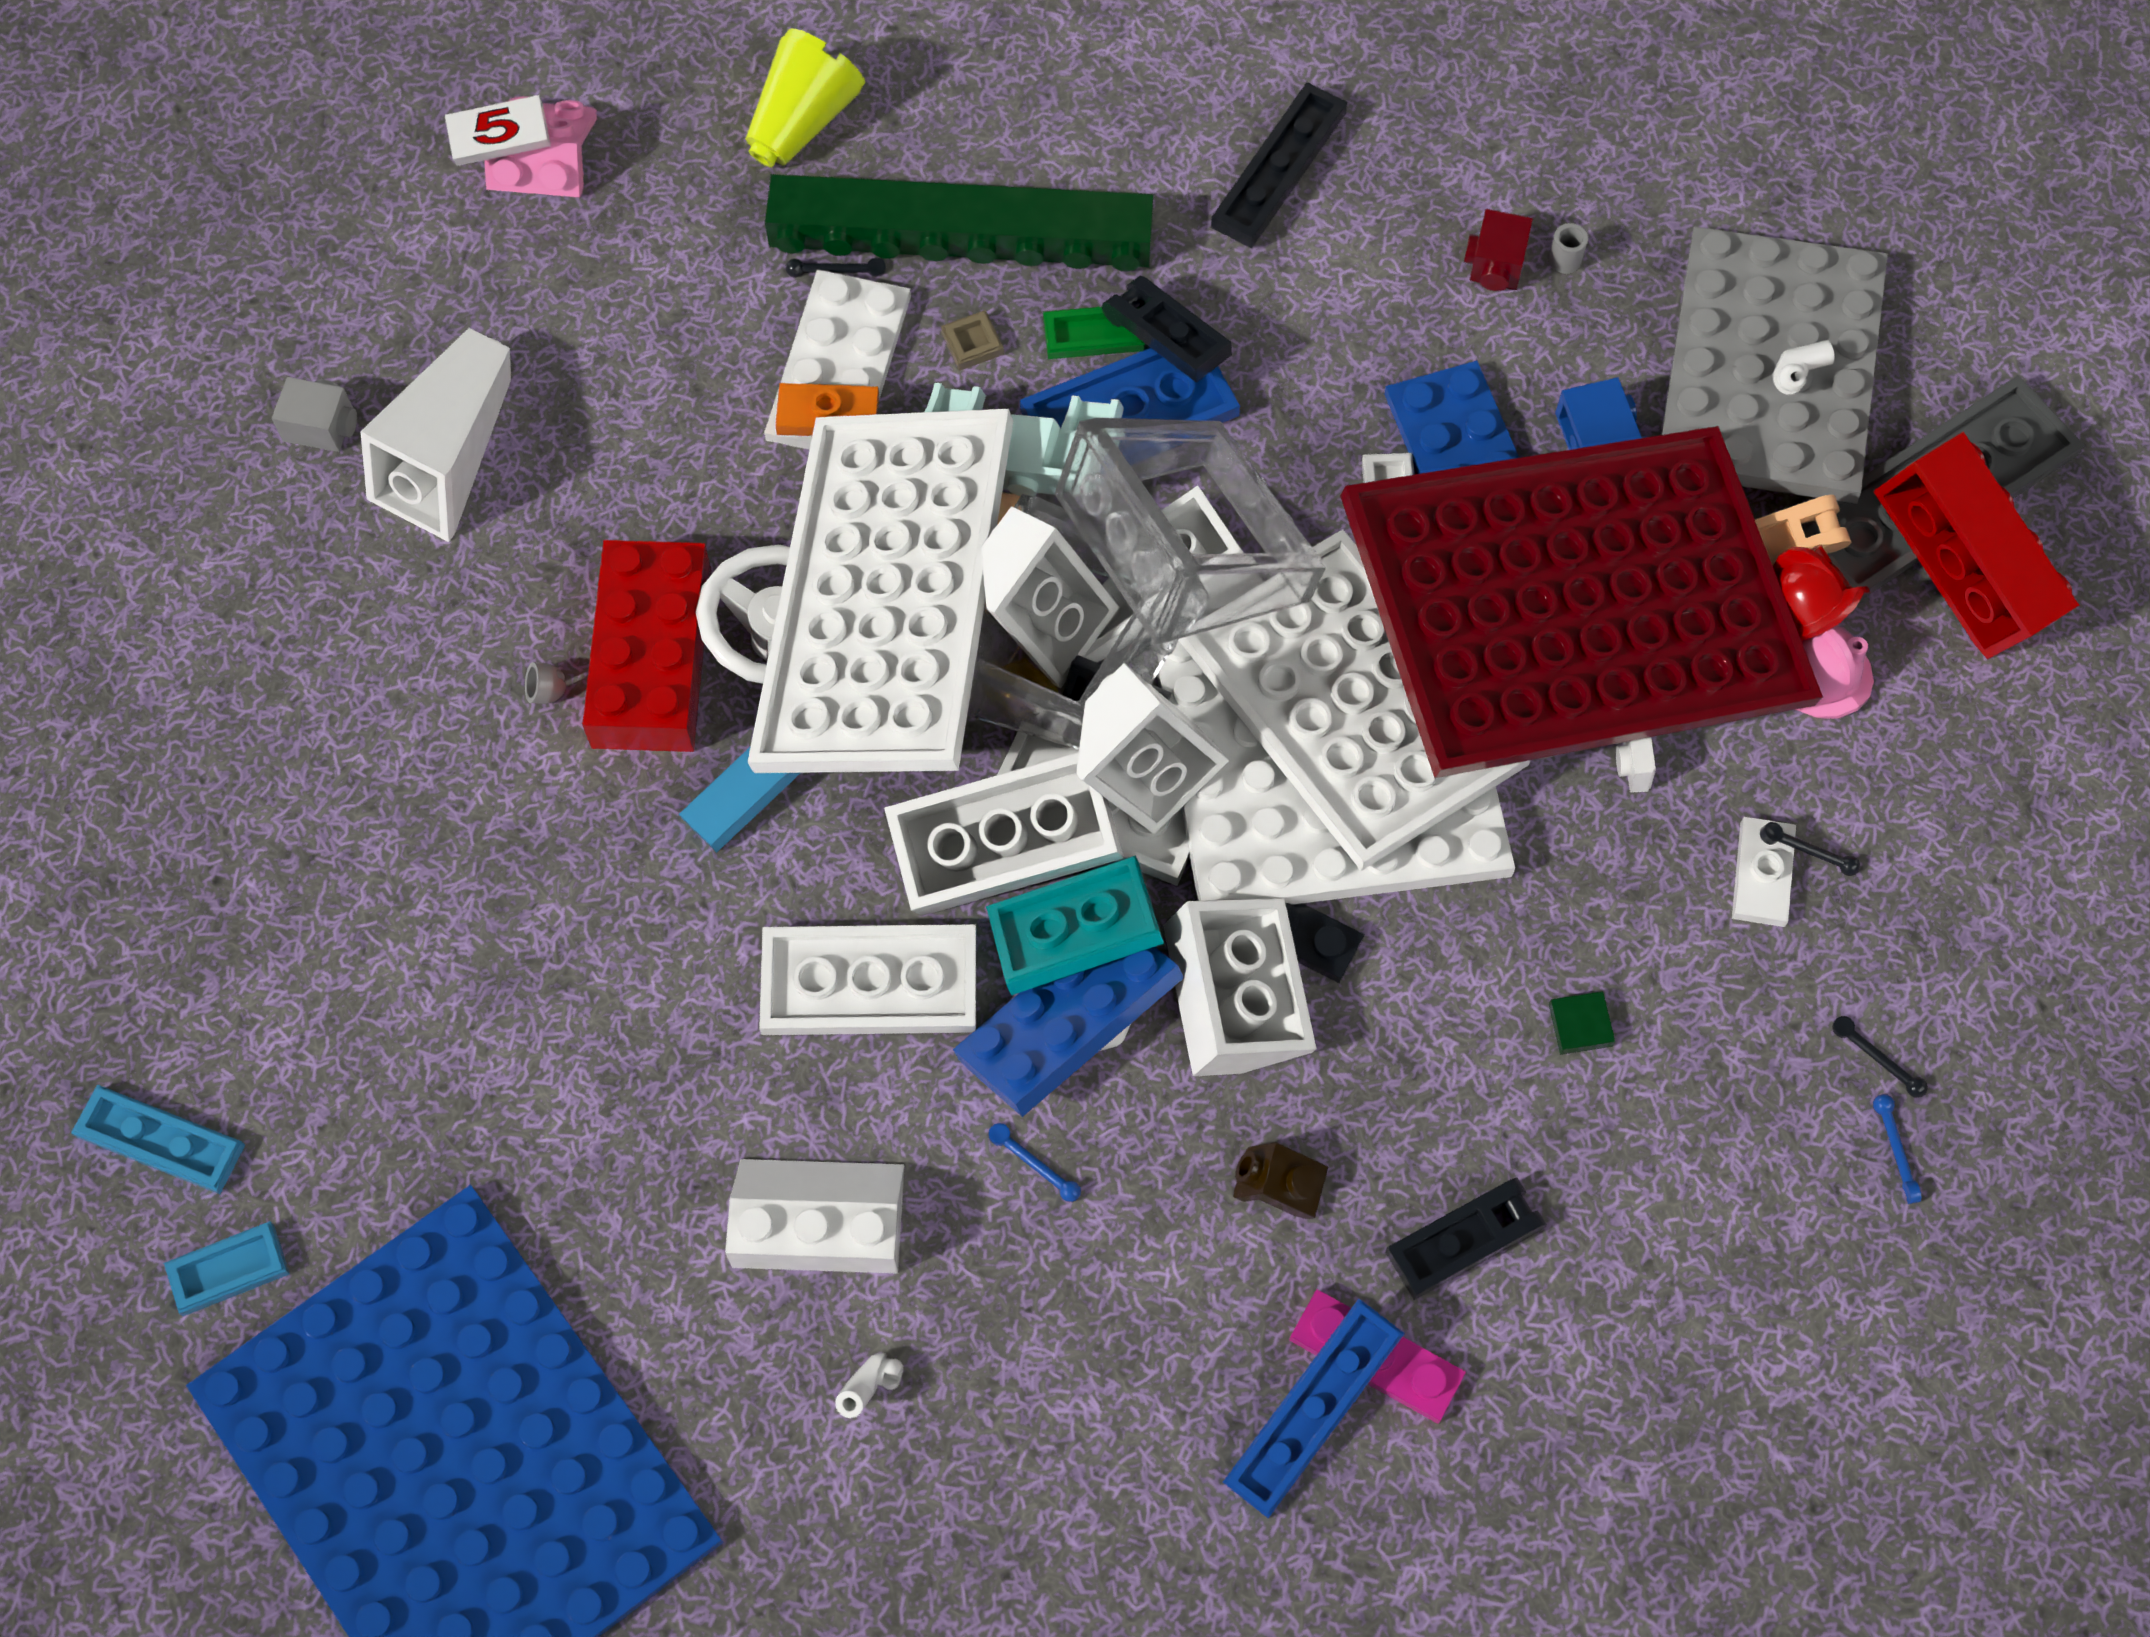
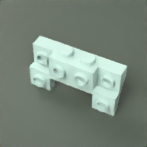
[925,383,1124,497]

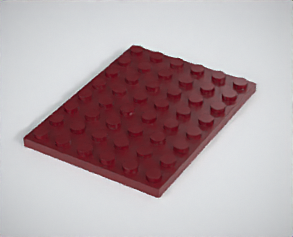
[1340,426,1823,778]

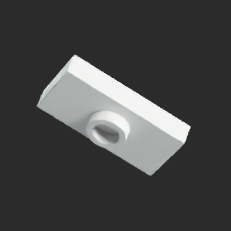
[1732,817,1796,927]

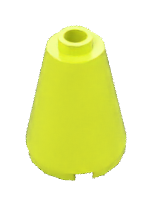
[746,28,865,168]

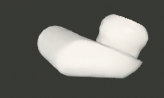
[1773,340,1834,394]
[836,1353,903,1418]

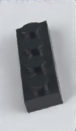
[1211,82,1348,249]

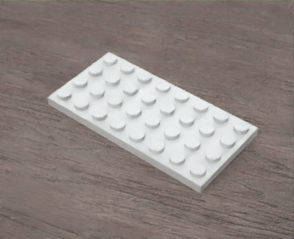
[748,409,1013,773]

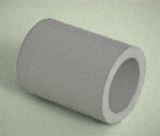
[1549,223,1588,274]

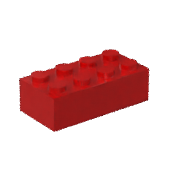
[1873,431,2080,659]
[582,540,712,752]

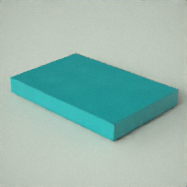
[986,855,1164,995]

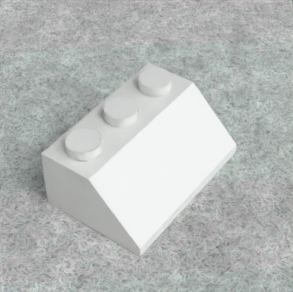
[981,506,1119,688]
[1076,663,1229,834]
[1163,898,1316,1076]
[725,1159,904,1273]

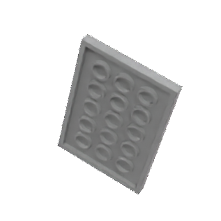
[1661,227,1888,504]

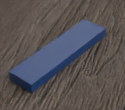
[1222,1299,1405,1518]

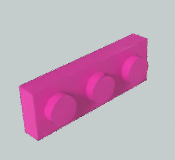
[1289,1289,1466,1424]

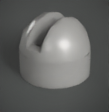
[525,662,566,704]

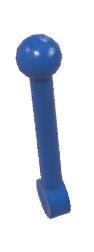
[1873,1094,1921,1204]
[988,1123,1081,1202]

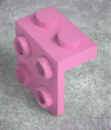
[484,96,597,197]

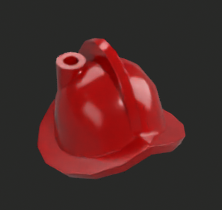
[1773,544,1870,641]

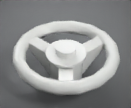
[696,545,790,684]

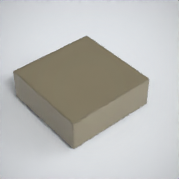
[941,310,1004,371]

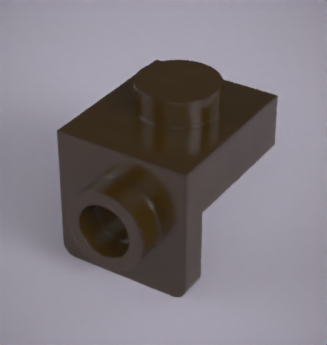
[1233,1142,1329,1219]

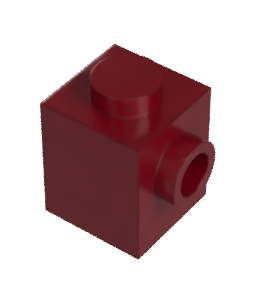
[1464,209,1533,291]

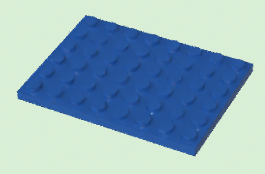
[186,1184,724,1637]

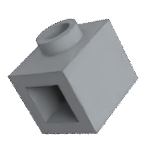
[272,377,357,452]

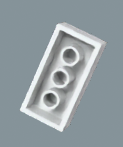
[884,752,1124,916]

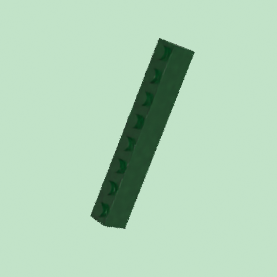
[765,174,1153,272]

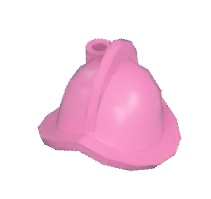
[1795,625,1874,719]

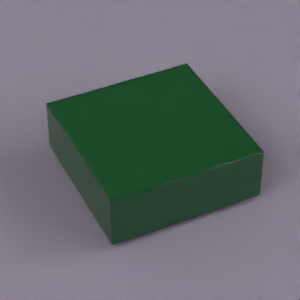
[1548,991,1615,1055]

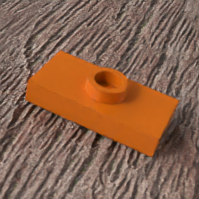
[775,383,879,436]

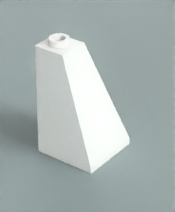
[360,328,511,542]

